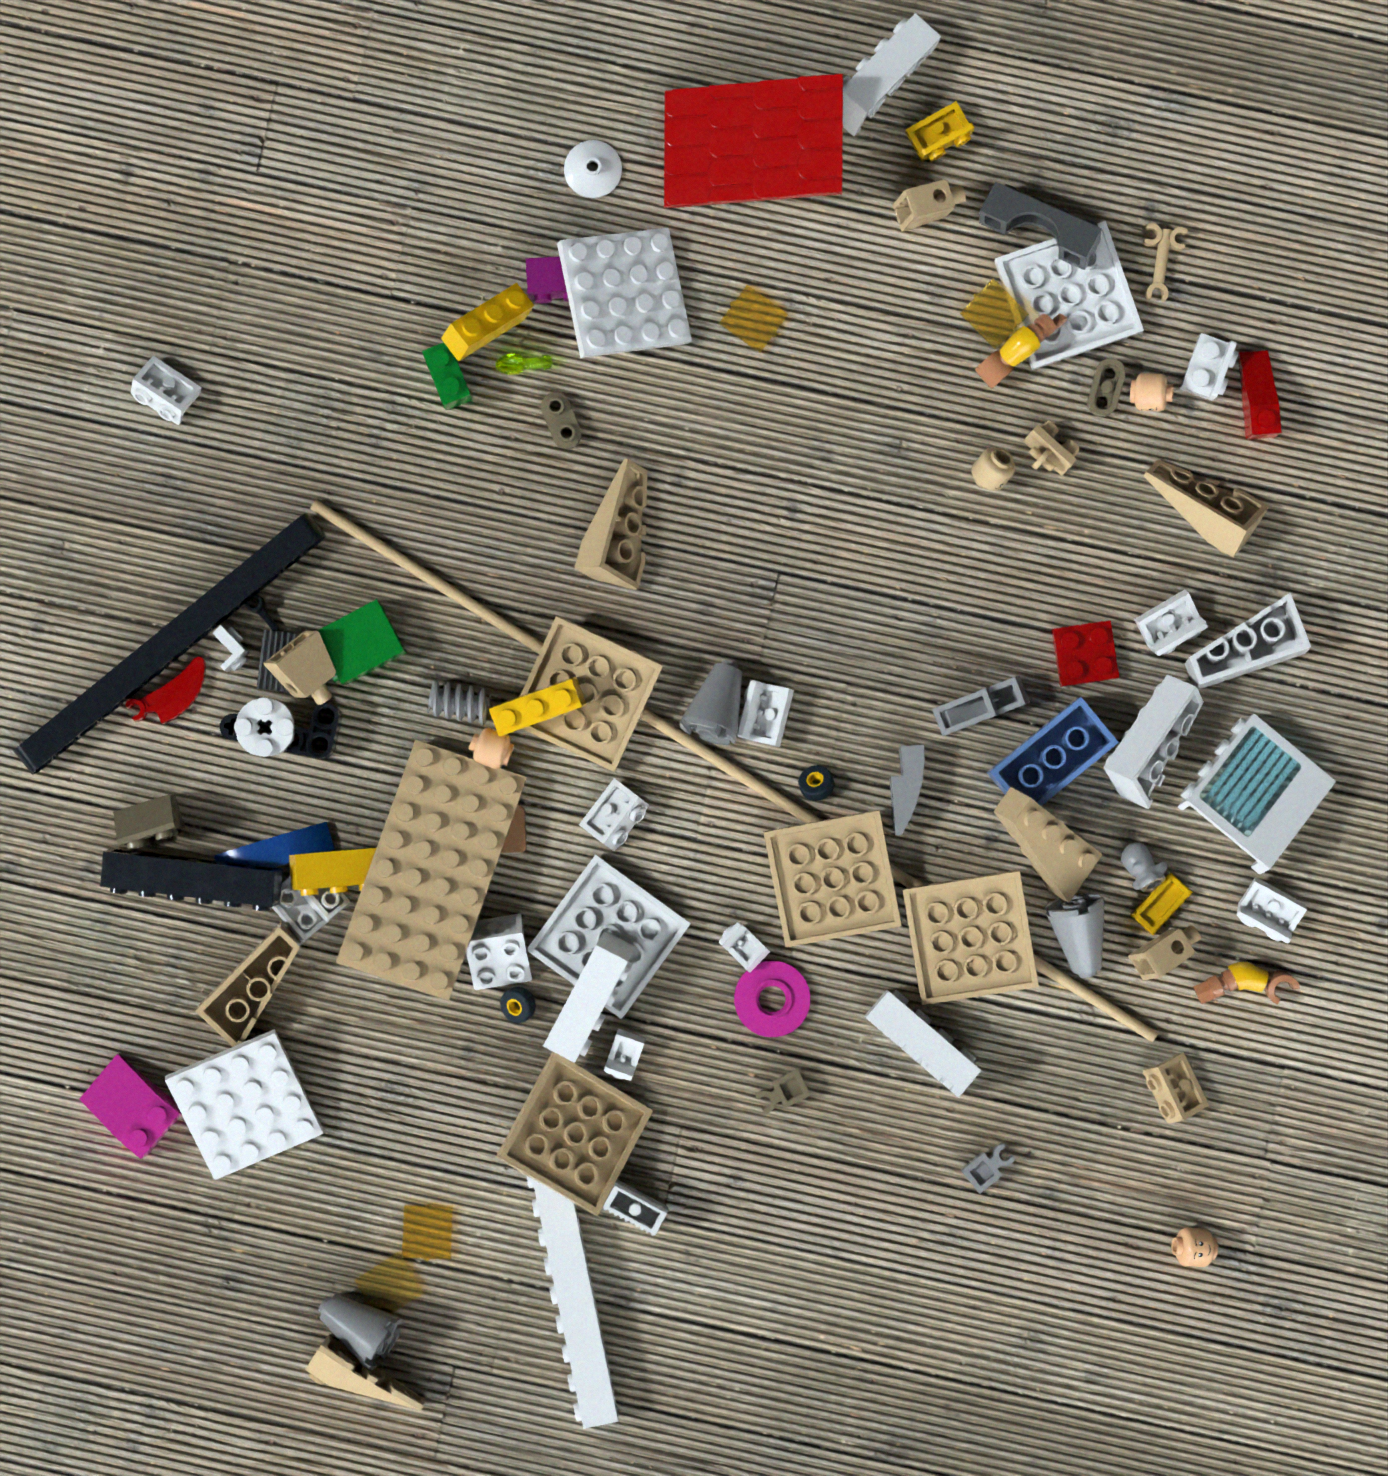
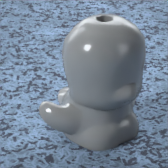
[1121,843,1168,892]

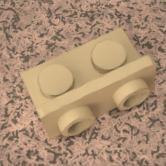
[1143,1052,1209,1123]

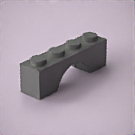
[979,182,1102,270]

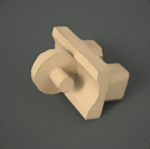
[1023,420,1080,476]

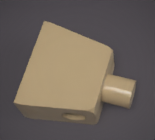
[892,179,966,232]
[263,631,336,705]
[1128,925,1201,980]

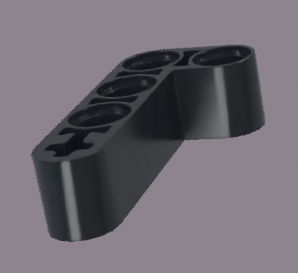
[220,703,342,759]

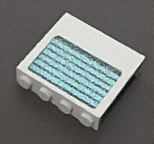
[1178,714,1336,875]

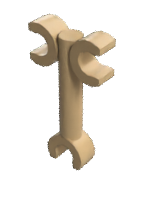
[1143,223,1188,302]

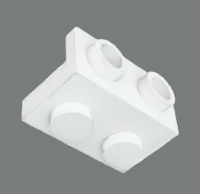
[1134,589,1208,656]
[737,680,794,747]
[1237,877,1307,944]

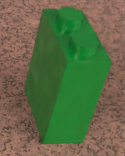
[317,599,407,685]

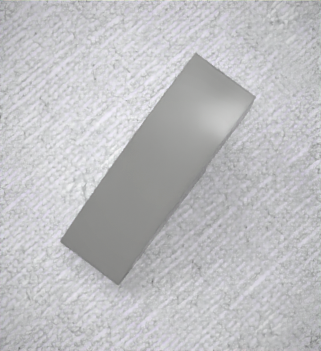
[932,675,1030,736]
[889,744,925,835]

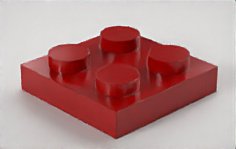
[1051,620,1119,687]

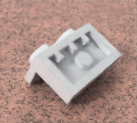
[1180,333,1239,401]
[131,356,202,425]
[579,778,649,851]

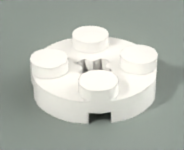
[234,697,295,757]

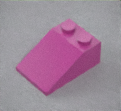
[79,1053,182,1159]

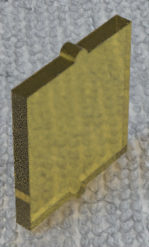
[960,278,1029,349]
[719,285,788,354]
[402,1203,453,1262]
[354,1252,424,1314]

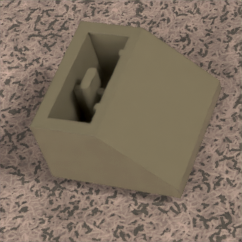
[113,794,185,849]

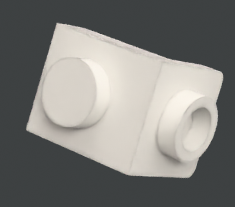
[213,625,249,672]
[719,921,770,973]
[604,1028,646,1081]

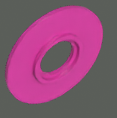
[734,961,810,1037]

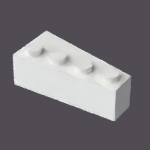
[843,13,941,136]
[1185,592,1311,690]
[1103,675,1204,809]
[543,930,636,1063]
[864,990,982,1098]

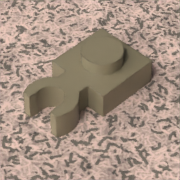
[755,1069,811,1113]

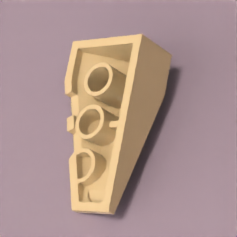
[574,458,647,590]
[1144,460,1269,557]
[305,1335,426,1411]

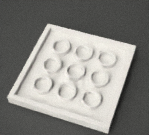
[994,221,1144,370]
[557,227,692,358]
[527,855,691,1019]
[165,1029,323,1180]

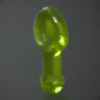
[495,354,553,376]

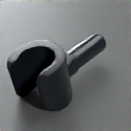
[245,594,279,631]

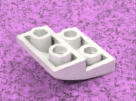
[272,876,350,943]

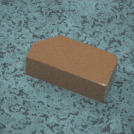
[501,803,527,853]

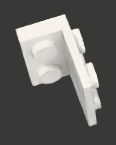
[466,913,532,990]

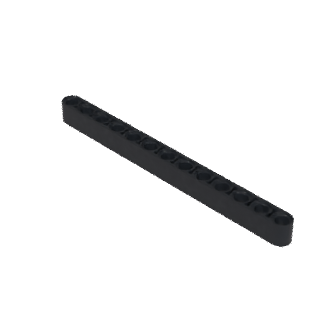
[14,513,326,775]

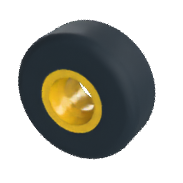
[798,765,835,801]
[500,987,536,1023]

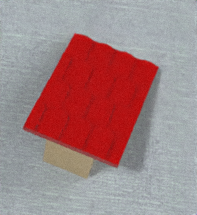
[664,74,843,209]

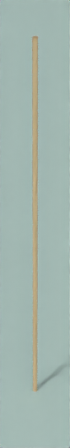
[310,499,1158,1042]

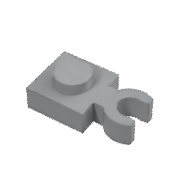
[960,1143,1015,1194]

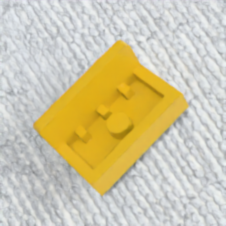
[905,101,975,162]

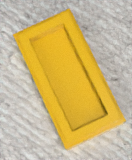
[1130,872,1193,935]

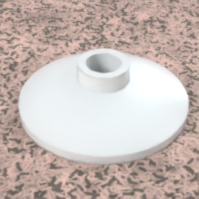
[564,140,622,198]

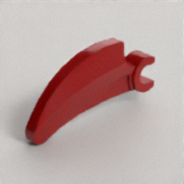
[125,657,206,724]

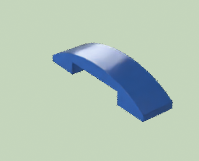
[214,822,335,867]

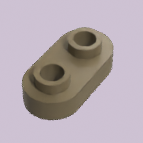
[1087,358,1126,417]
[541,392,582,450]

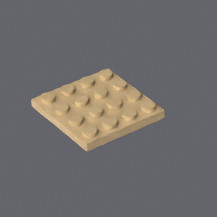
[520,615,664,772]
[763,810,902,948]
[903,870,1039,1005]
[496,1052,653,1215]

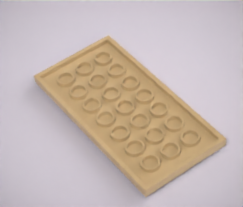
[336,740,527,1001]

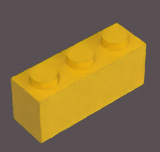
[441,283,534,362]
[489,676,586,737]
[289,848,376,896]

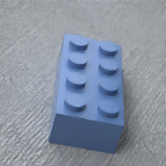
[986,697,1119,806]

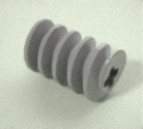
[427,679,491,725]

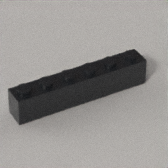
[100,848,283,911]

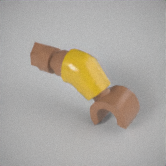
[975,313,1067,389]
[1193,961,1300,1005]

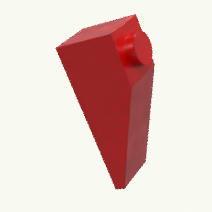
[1238,350,1282,440]

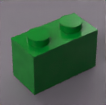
[422,342,473,410]

